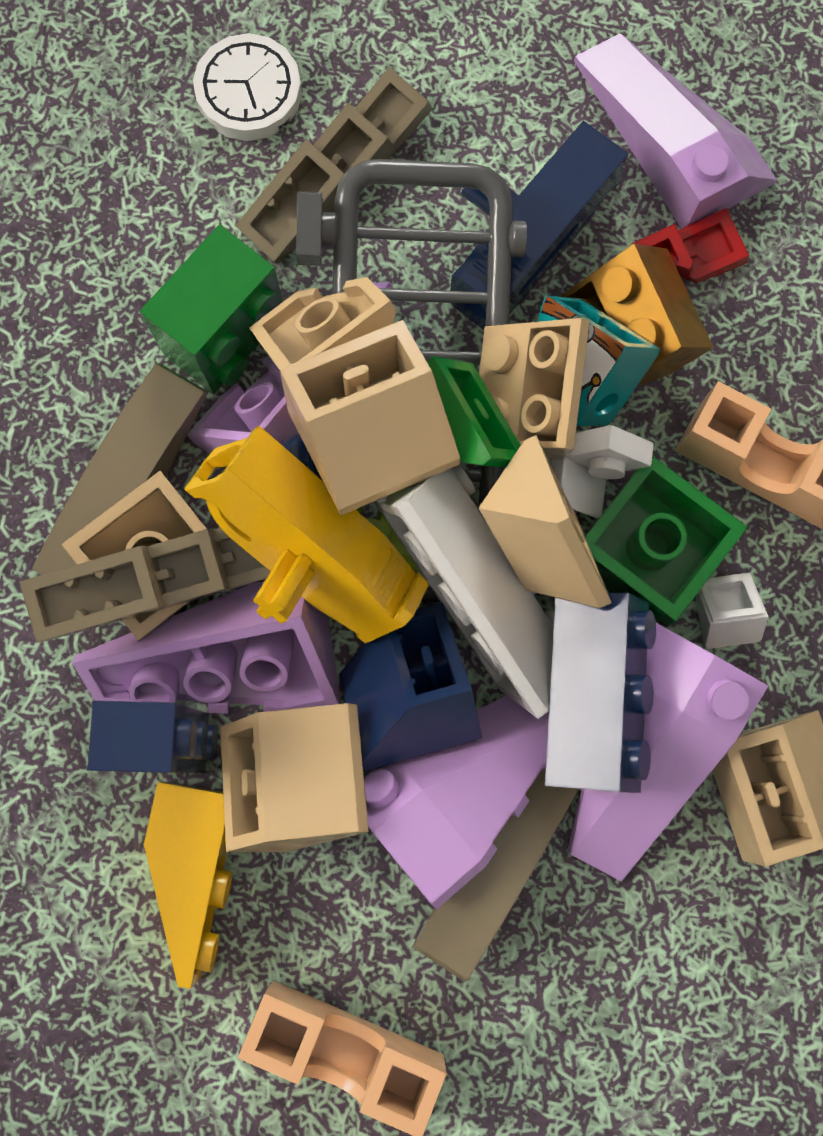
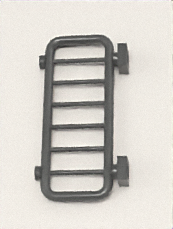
[296,159,527,603]

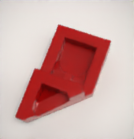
[631,208,749,283]

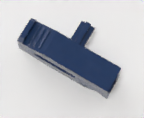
[450,120,629,330]

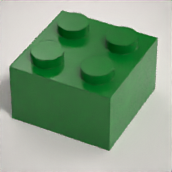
[139,224,283,395]
[585,456,747,627]

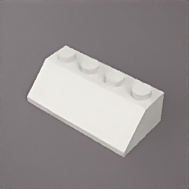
[374,465,555,719]

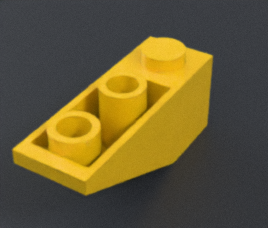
[144,781,233,989]

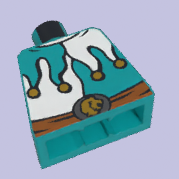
[537,295,661,426]

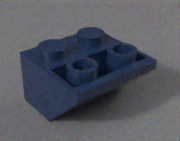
[339,602,482,772]

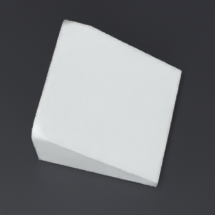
[695,572,768,649]

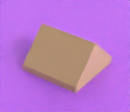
[478,435,612,608]
[61,471,207,641]

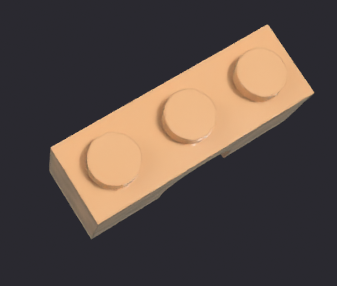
[675,381,823,529]
[238,980,447,1136]

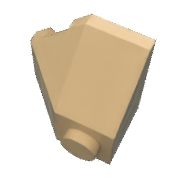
[249,277,396,369]

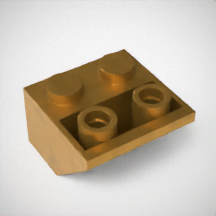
[560,244,714,387]

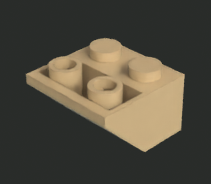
[479,318,590,459]
[279,320,460,516]
[220,703,368,852]
[712,710,823,867]

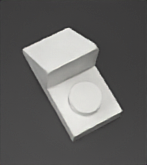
[548,425,654,518]

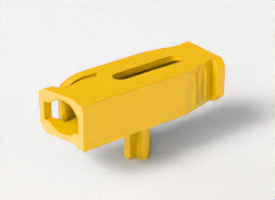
[184,426,429,644]

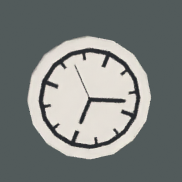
[193,33,302,141]

